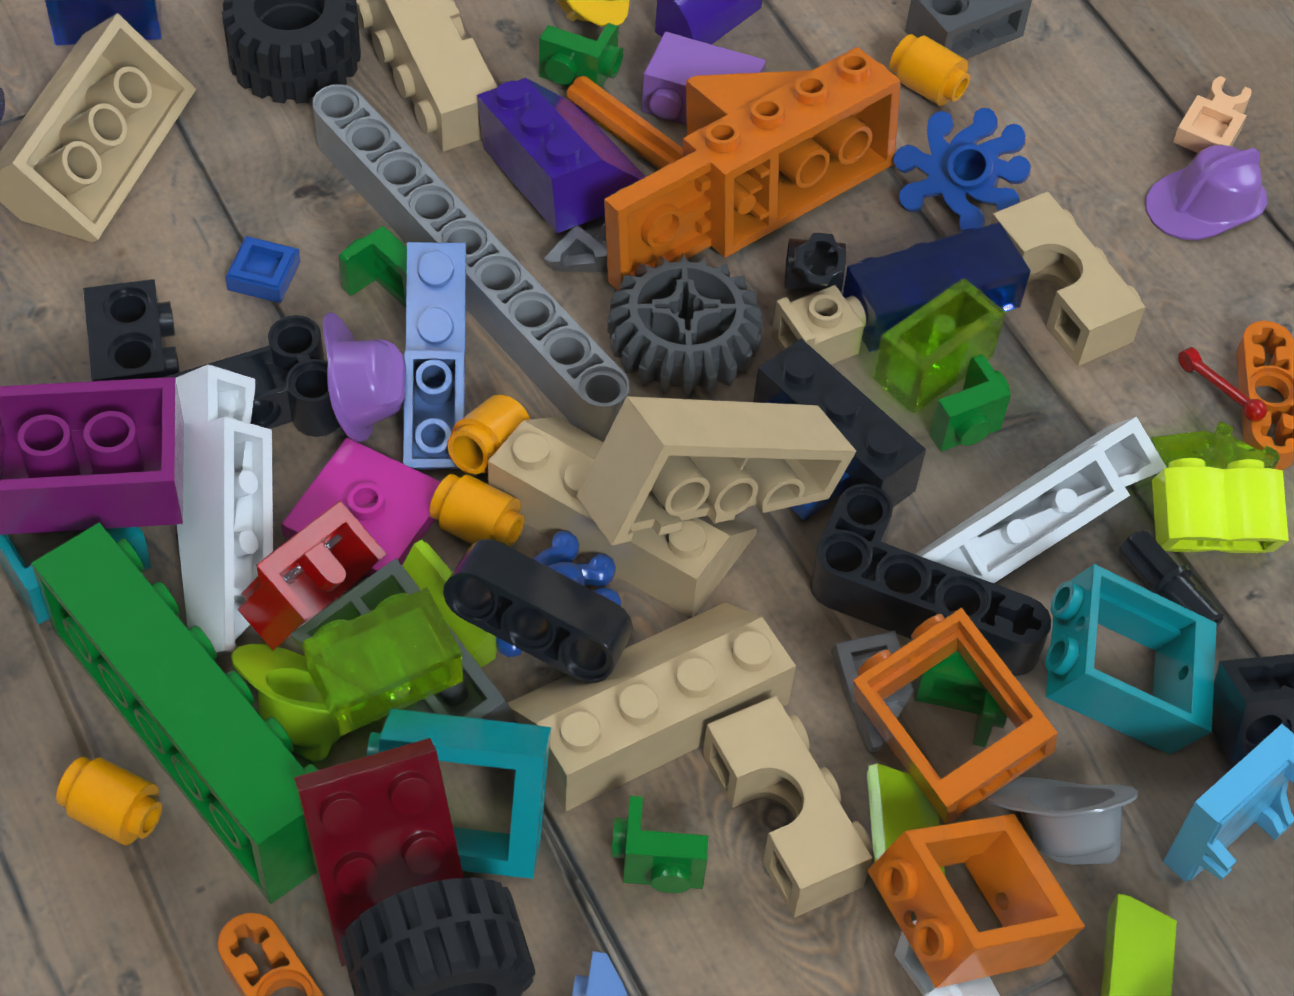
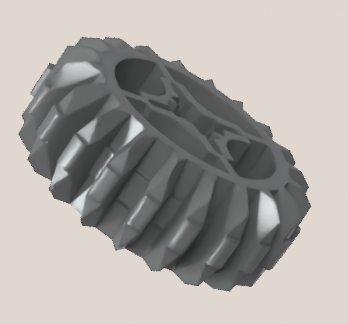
[607,253,763,397]

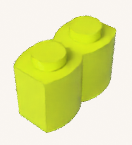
[1152,458,1289,553]

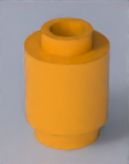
[889,34,971,106]
[447,394,530,474]
[429,474,525,547]
[56,756,163,846]

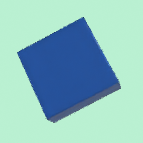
[225,236,301,303]

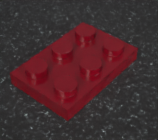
[294,738,464,966]

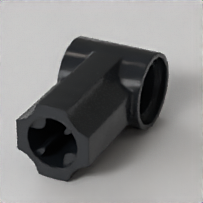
[784,233,847,292]

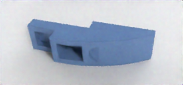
[403,242,466,470]

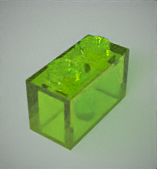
[873,278,1006,414]
[303,587,463,736]

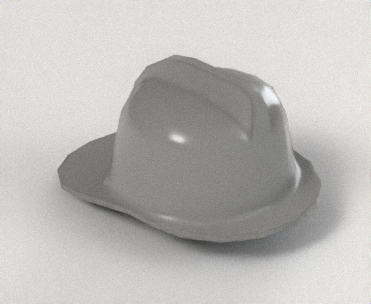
[984,777,1138,865]

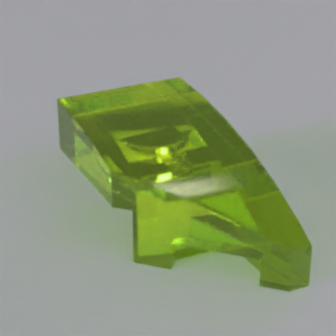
[1150,420,1280,476]

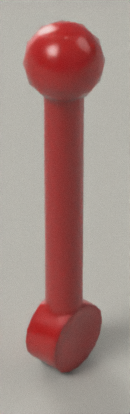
[1178,347,1267,422]

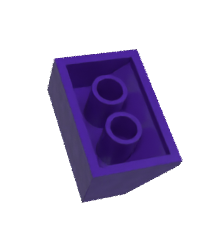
[477,78,645,233]

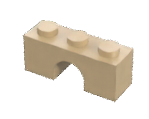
[984,191,1146,366]
[703,696,873,918]

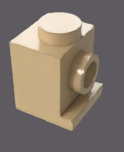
[771,285,866,365]

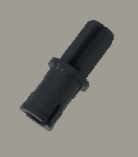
[1119,530,1224,627]

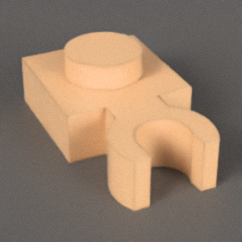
[1173,76,1251,153]

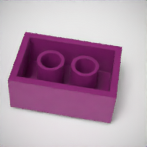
[0,377,184,535]

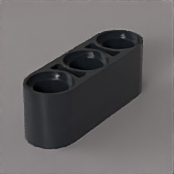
[443,539,633,682]

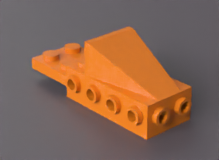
[604,47,901,291]

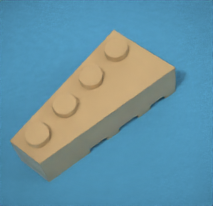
[356,0,497,152]
[576,396,856,546]

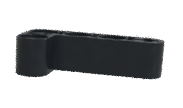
[810,483,1051,676]

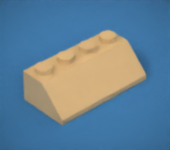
[0,13,197,243]
[488,416,757,618]
[507,602,796,812]

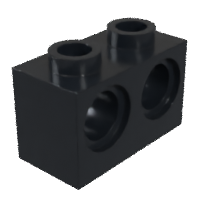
[83,279,180,381]
[1212,654,1294,762]

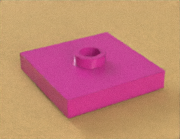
[281,438,441,578]

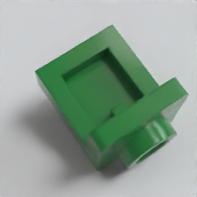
[539,23,624,88]
[339,226,407,308]
[929,354,1011,452]
[915,651,1007,747]
[611,795,709,893]

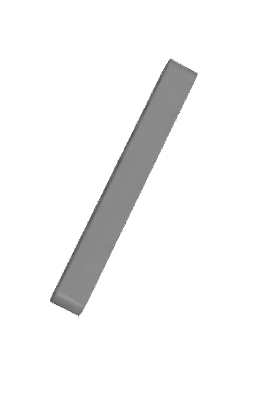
[313,84,630,442]

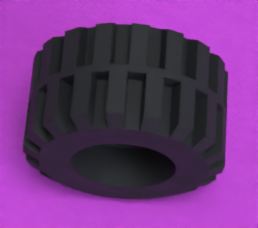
[222,0,361,104]
[340,877,535,996]

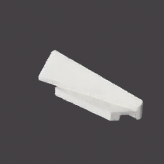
[176,365,273,656]
[915,417,1167,583]

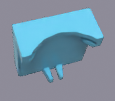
[1163,724,1294,882]

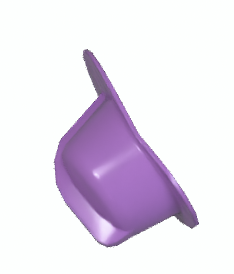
[1146,145,1268,240]
[323,313,406,442]

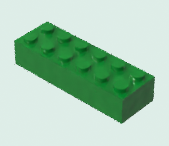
[31,522,318,905]

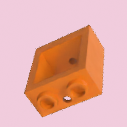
[853,608,1058,824]
[867,814,1085,988]

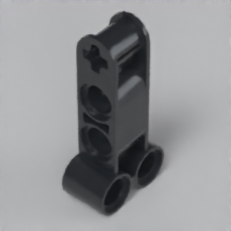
[162,315,340,437]

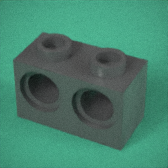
[905,0,1032,59]

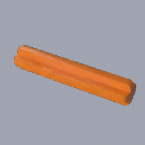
[566,76,683,170]

